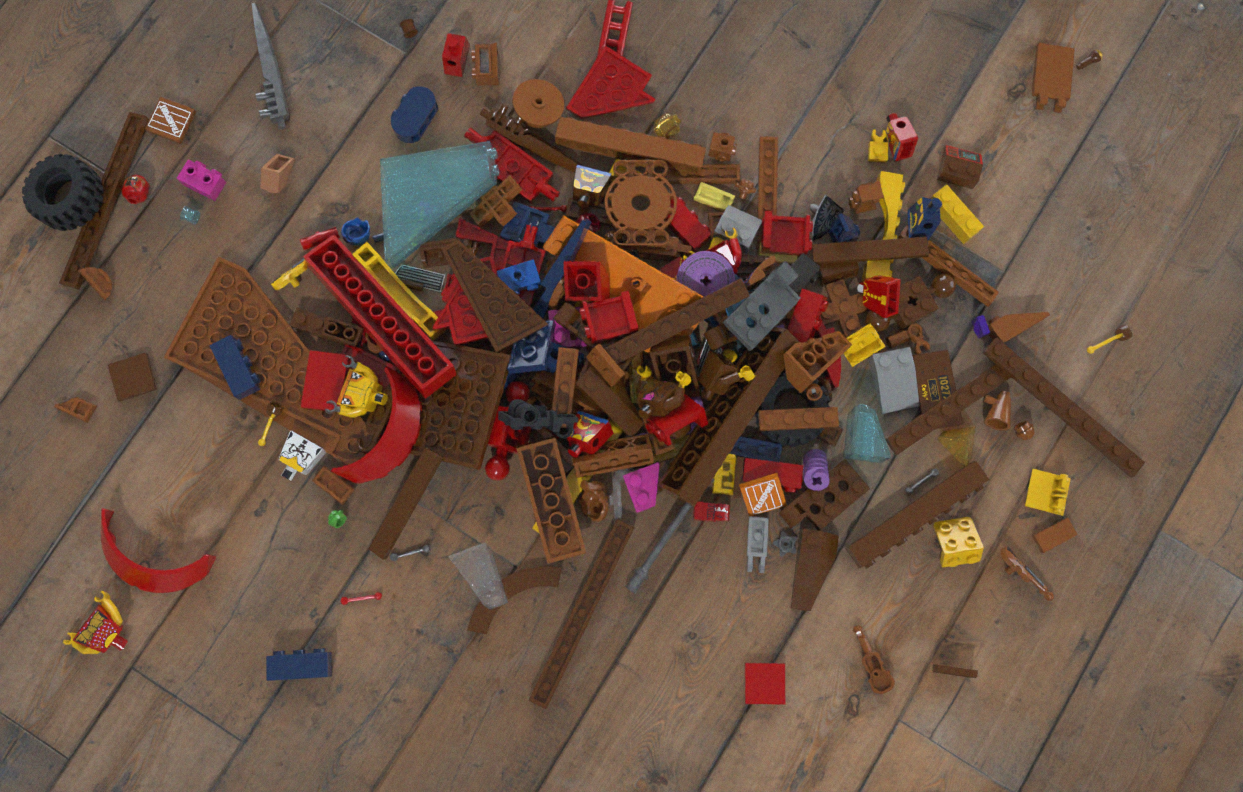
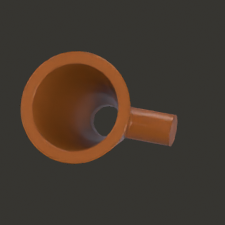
[983,391,1011,431]

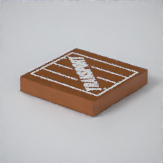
[145,97,196,144]

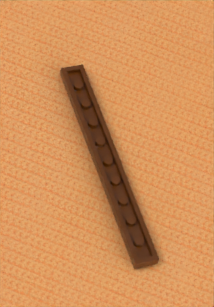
[59,112,149,290]
[983,337,1145,478]
[528,519,635,709]

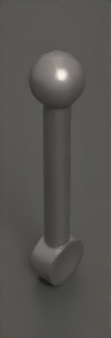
[905,469,939,495]
[390,545,430,561]

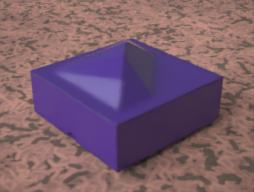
[972,315,990,339]

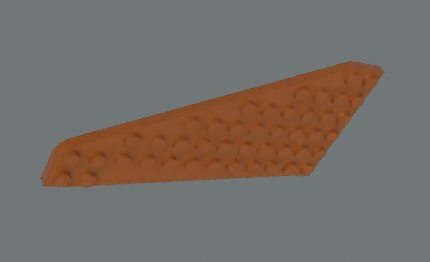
[164,256,373,465]

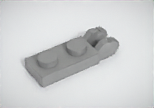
[746,516,769,573]

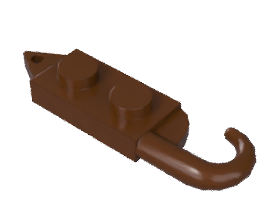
[356,383,392,454]

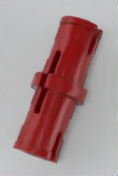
[300,227,340,250]

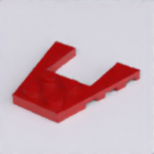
[445,218,509,287]

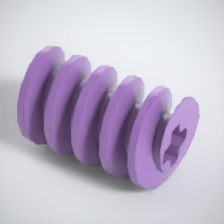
[803,449,829,491]

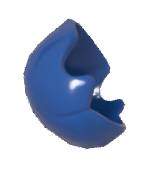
[341,217,371,246]

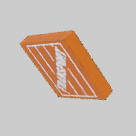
[739,473,787,516]

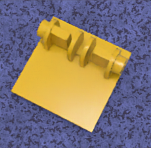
[1025,469,1071,516]

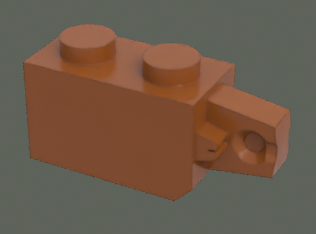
[638,235,692,262]

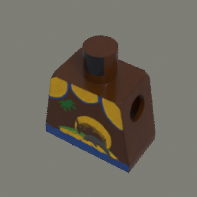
[573,165,612,209]

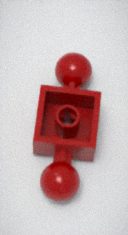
[485,381,532,481]

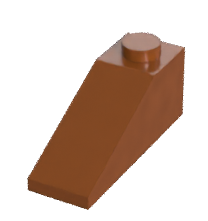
[988,312,1050,343]

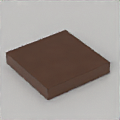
[108,353,157,402]

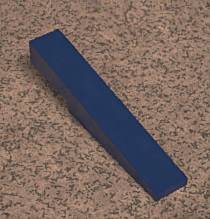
[533,219,592,321]

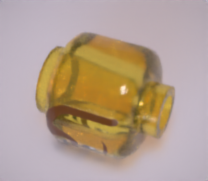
[653,112,681,140]

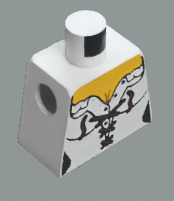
[279,431,326,481]

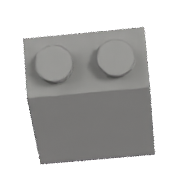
[713,205,763,254]

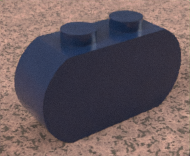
[391,86,438,143]

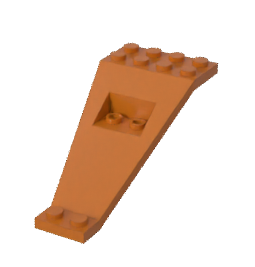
[543,215,704,354]

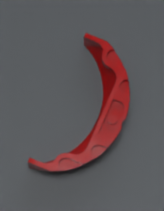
[330,367,422,484]
[100,508,216,593]

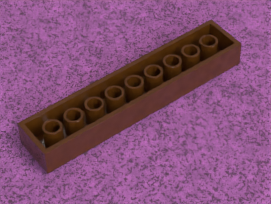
[657,326,799,507]

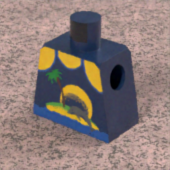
[908,197,942,241]

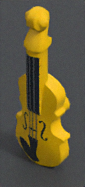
[271,258,308,290]

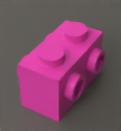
[176,159,226,201]

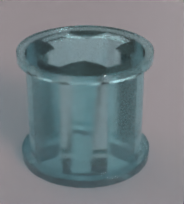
[180,206,200,225]

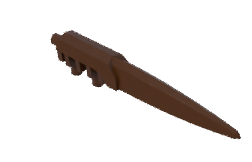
[480,103,585,173]

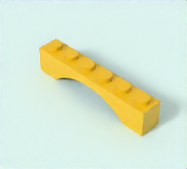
[862,171,905,281]
[352,242,446,341]

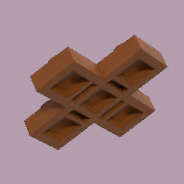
[469,175,523,228]
[821,279,870,338]

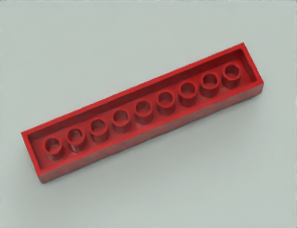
[303,234,456,399]

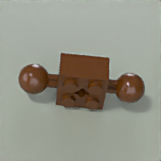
[865,274,956,332]

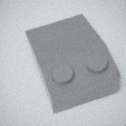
[868,347,920,414]

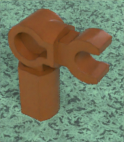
[885,323,930,354]

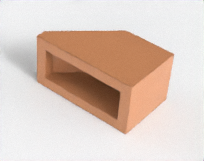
[260,154,295,193]

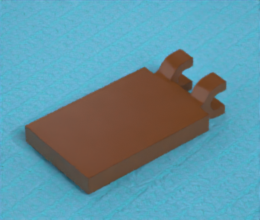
[1032,43,1075,113]

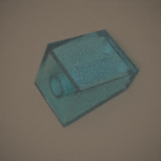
[843,404,891,463]

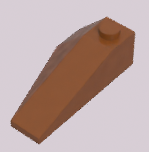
[783,331,852,393]

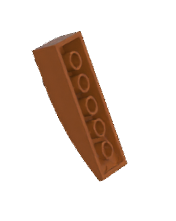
[516,436,586,563]

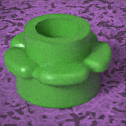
[328,510,347,528]

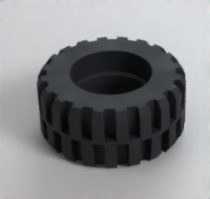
[22,154,103,231]
[754,371,830,447]

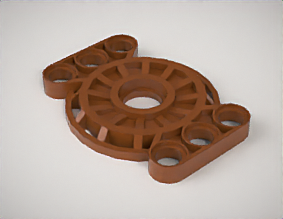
[605,160,677,249]

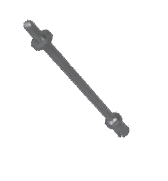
[625,479,715,594]

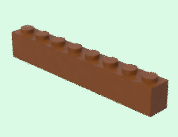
[555,117,706,176]

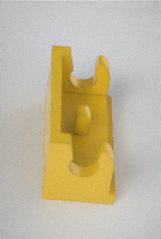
[843,323,885,367]
[712,454,736,495]

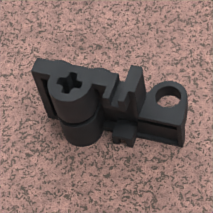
[498,399,578,438]

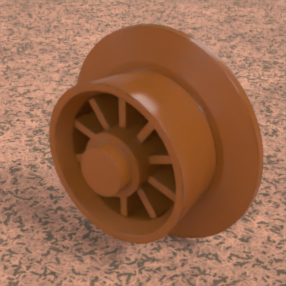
[512,79,564,128]

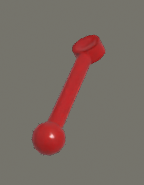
[529,205,567,212]
[340,592,382,605]

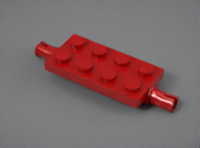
[464,128,560,203]
[501,225,546,307]

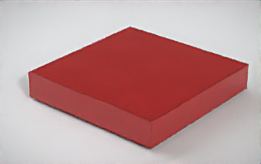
[745,663,786,705]

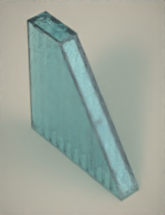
[380,141,499,269]

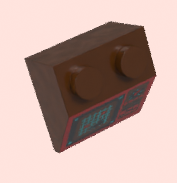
[937,145,983,189]

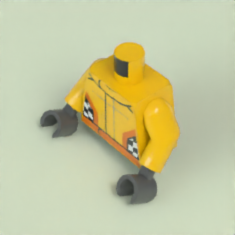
[325,355,388,418]

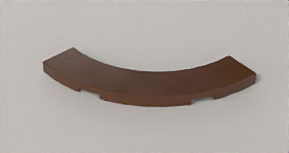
[467,566,562,635]

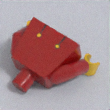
[683,228,742,282]

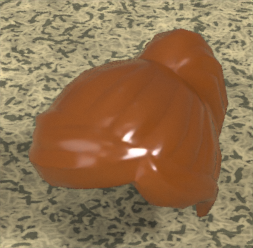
[578,480,610,522]

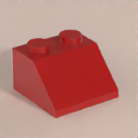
[563,261,610,301]

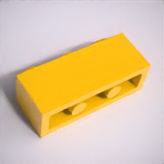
[930,184,984,244]

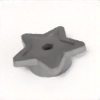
[773,531,797,557]

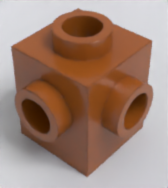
[708,132,737,161]

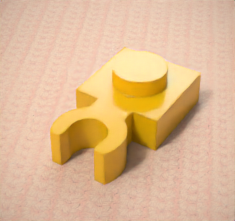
[868,129,888,163]

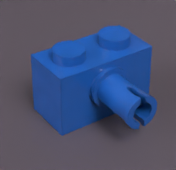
[497,259,541,295]

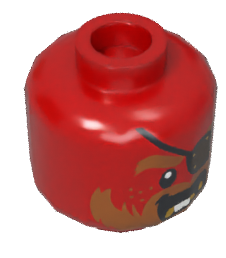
[122,175,150,204]

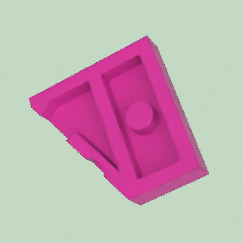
[623,463,659,513]

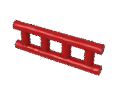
[596,0,633,59]

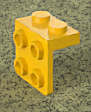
[933,517,984,568]

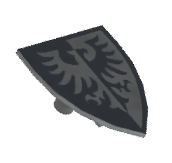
[810,195,844,241]

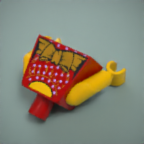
[63,591,128,654]

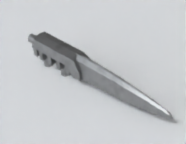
[252,3,289,130]

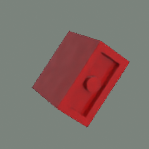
[761,211,813,256]
[580,291,638,344]
[645,394,708,446]

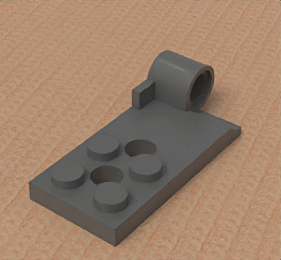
[722,261,800,351]

